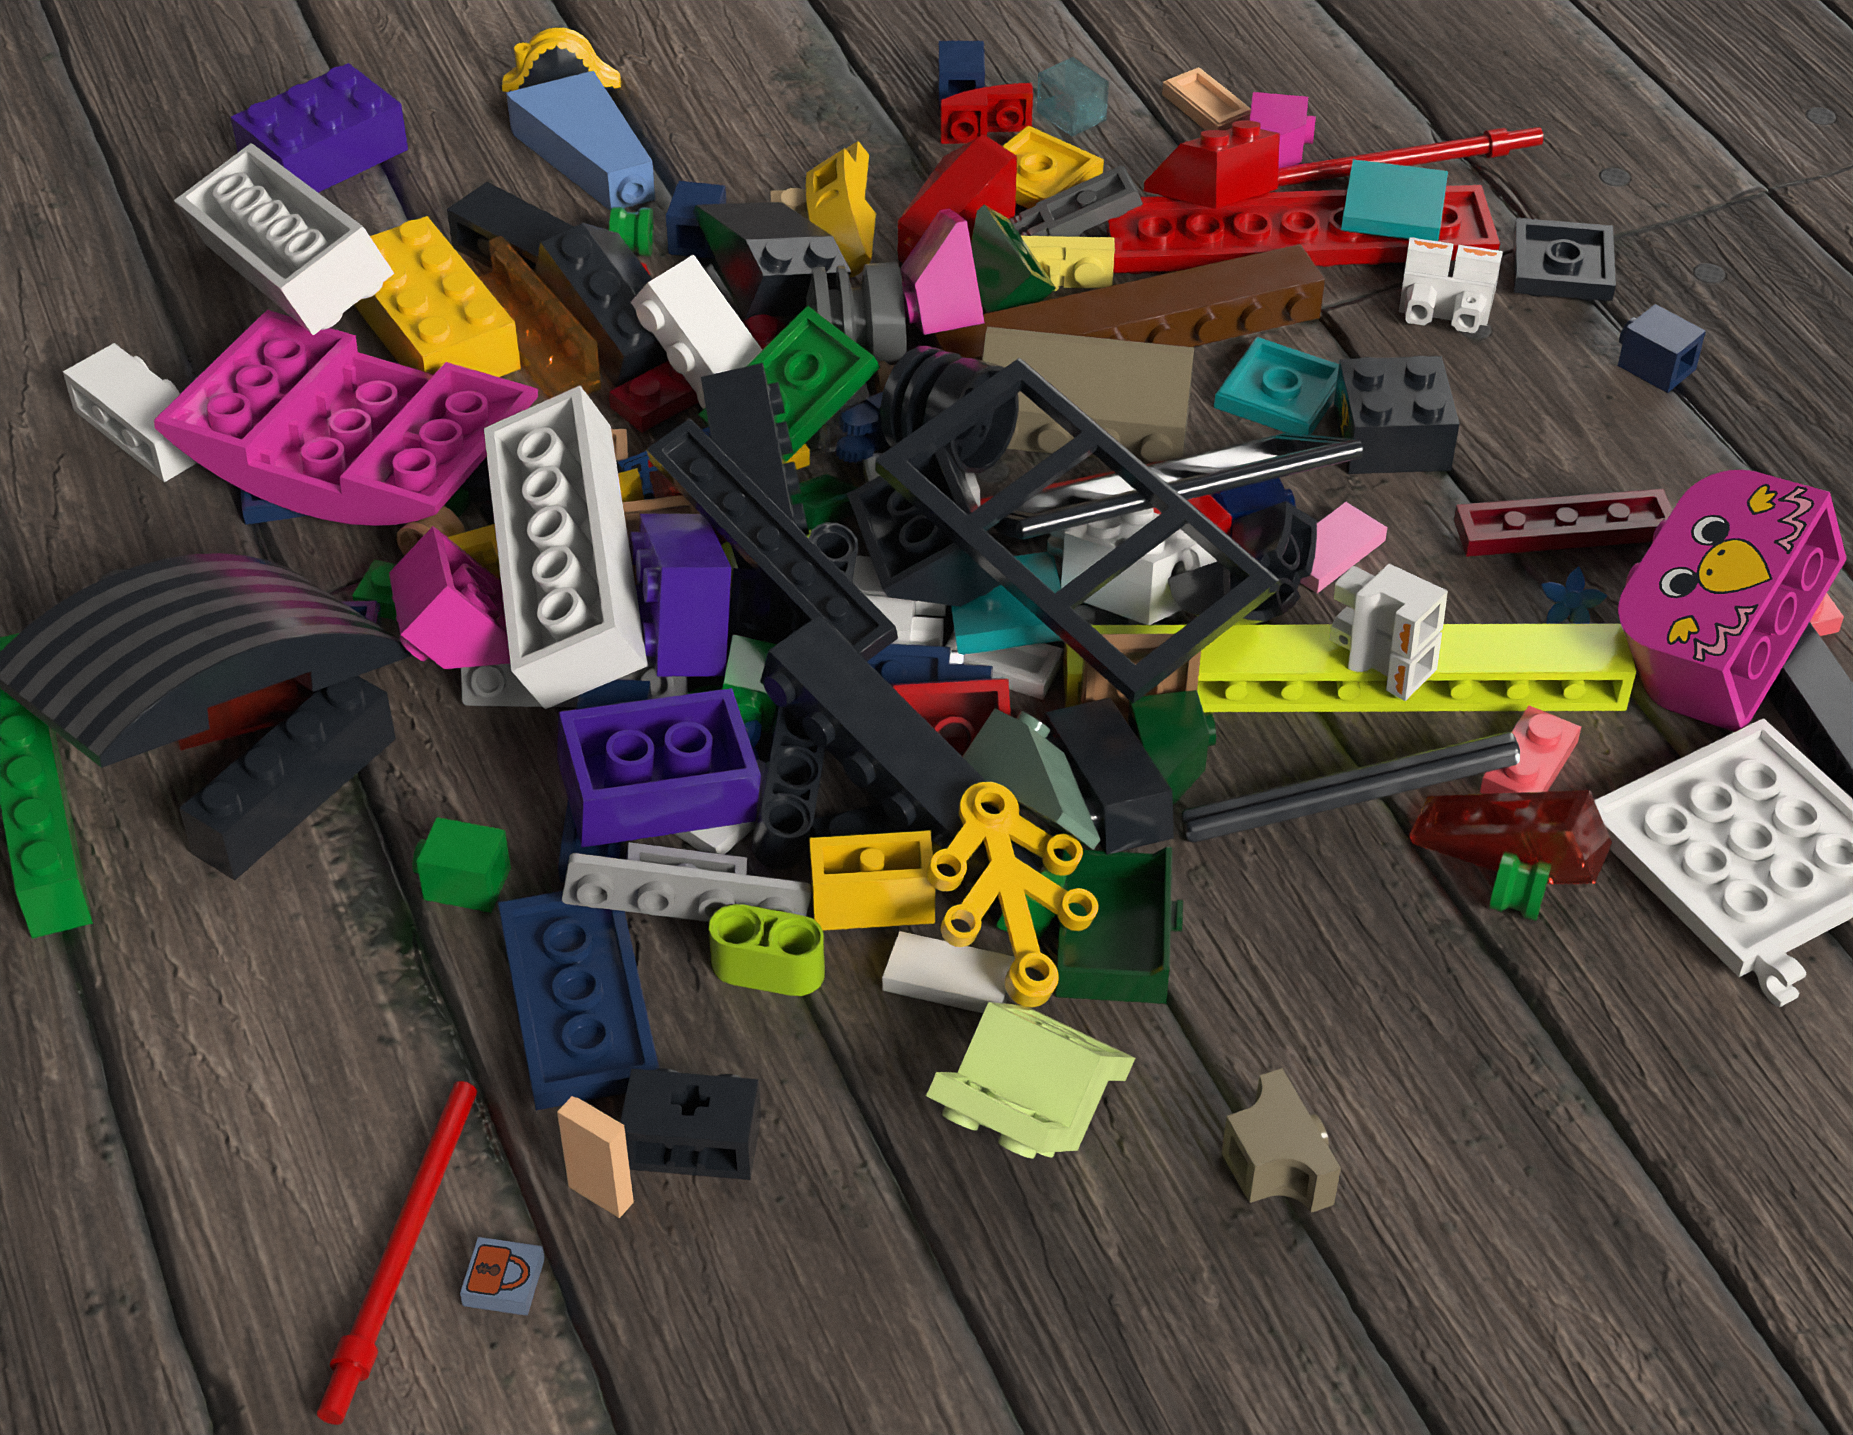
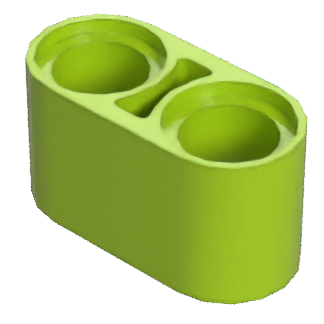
[709,904,825,996]

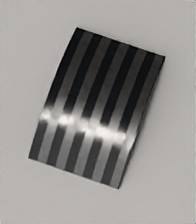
[0,553,411,768]

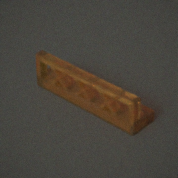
[478,236,601,399]

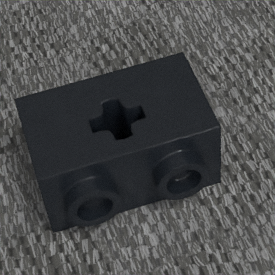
[620,1068,761,1180]

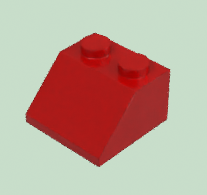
[1144,120,1280,209]
[890,677,1011,757]

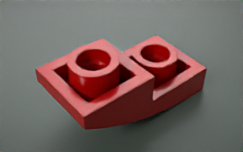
[941,83,1033,144]

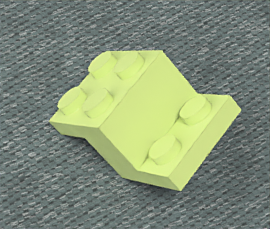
[926,1002,1135,1159]

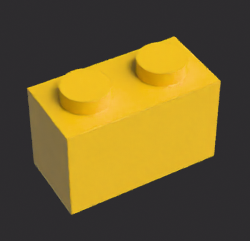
[810,831,935,931]

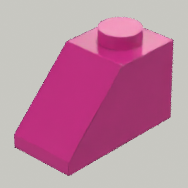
[1250,92,1316,167]

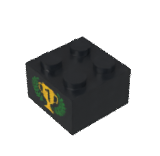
[1333,355,1460,474]

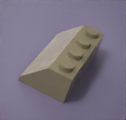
[983,327,1194,464]

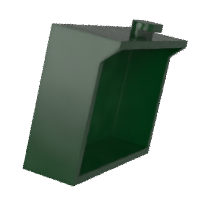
[1056,847,1183,1004]

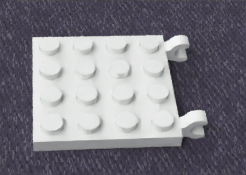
[1581,718,1853,1007]

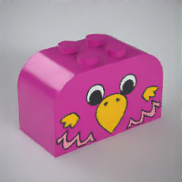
[1618,470,1847,732]

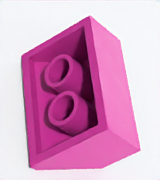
[900,208,984,335]
[389,526,511,669]

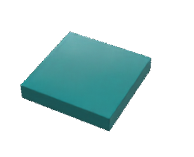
[1341,159,1448,241]
[1214,337,1339,435]

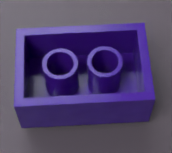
[231,63,408,193]
[629,514,731,677]
[557,688,761,848]

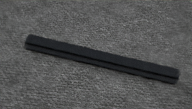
[1181,732,1520,843]

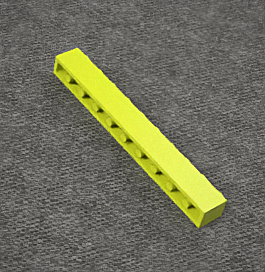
[1063,624,1636,712]

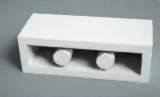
[631,255,762,409]
[63,343,197,482]

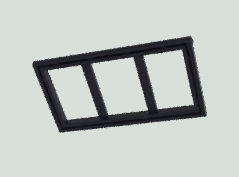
[875,358,1282,704]
[978,433,1363,539]

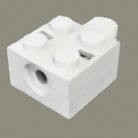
[1047,508,1217,625]

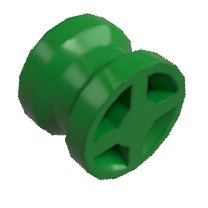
[609,207,654,257]
[1489,851,1552,922]

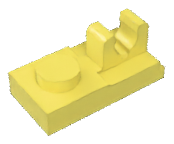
[1021,236,1115,291]

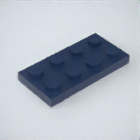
[498,891,659,1111]

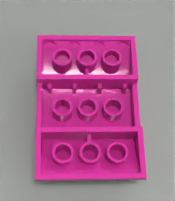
[154,310,538,526]

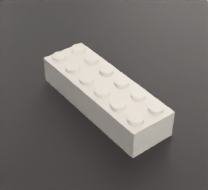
[174,143,395,335]
[484,386,648,709]

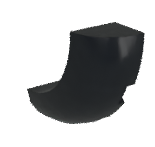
[1168,501,1317,626]

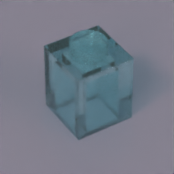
[1037,57,1109,137]

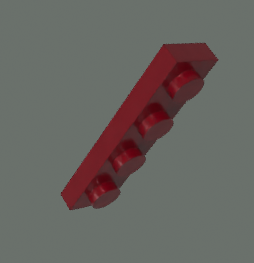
[609,314,787,433]
[1454,489,1673,557]

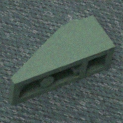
[963,708,1100,850]

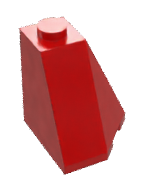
[897,134,1017,263]

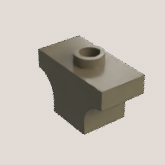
[1222,1068,1341,1213]

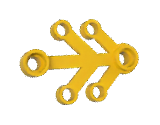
[926,782,1098,1007]

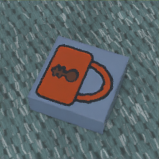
[460,1237,544,1316]

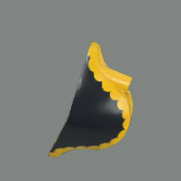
[502,27,621,92]

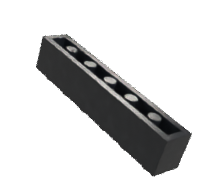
[760,615,1063,922]

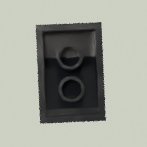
[693,202,851,318]

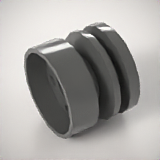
[806,262,906,365]

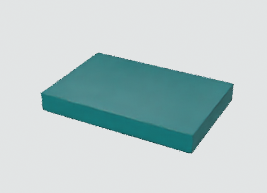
[951,552,1062,655]

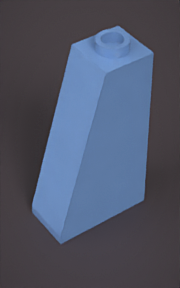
[506,71,655,211]

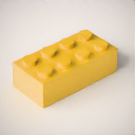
[354,216,521,377]

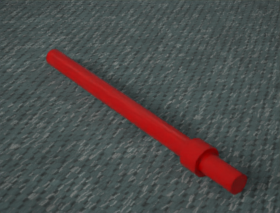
[1278,127,1543,187]
[317,1081,477,1425]

